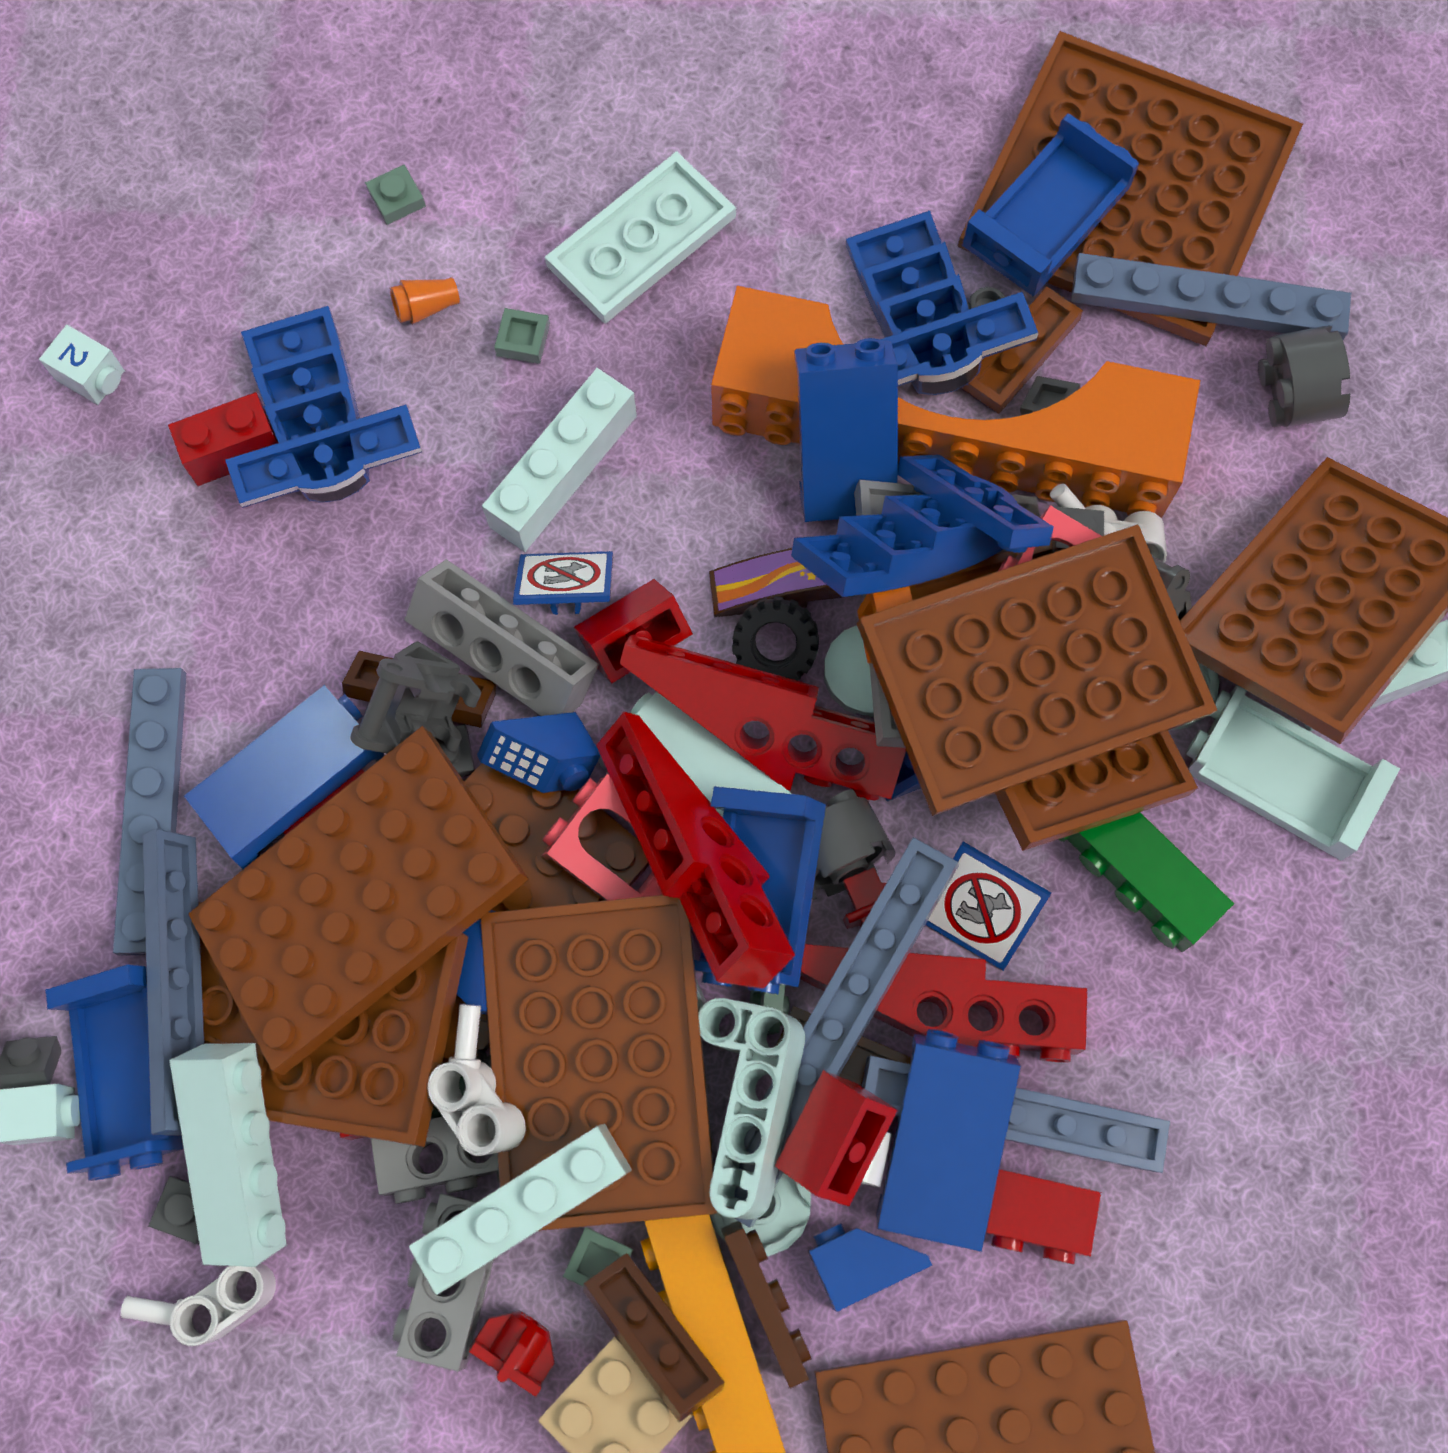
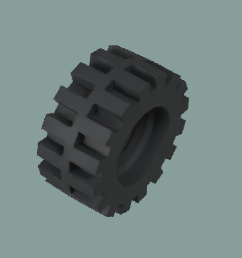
[732,596,819,681]

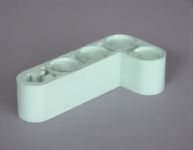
[699,998,805,1220]

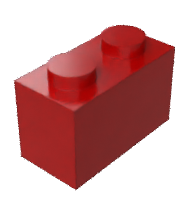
[168,392,278,486]
[574,579,693,684]
[775,1070,898,1207]
[986,1169,1101,1265]

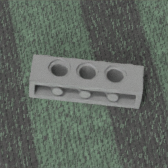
[405,559,599,716]
[371,1117,500,1204]

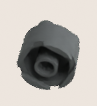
[1258,325,1351,428]
[812,789,896,900]

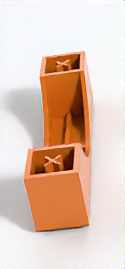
[711,285,1200,519]

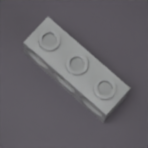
[393,1194,494,1372]

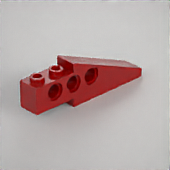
[620,634,906,801]
[596,711,795,989]
[800,944,1088,1063]

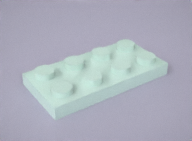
[545,151,736,324]

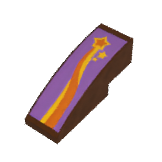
[709,548,854,617]

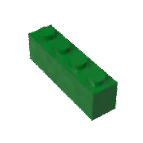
[1058,812,1235,952]

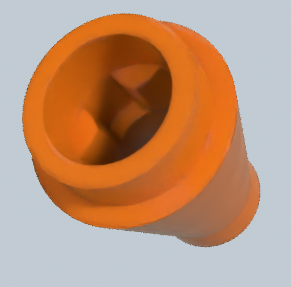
[390,277,460,325]

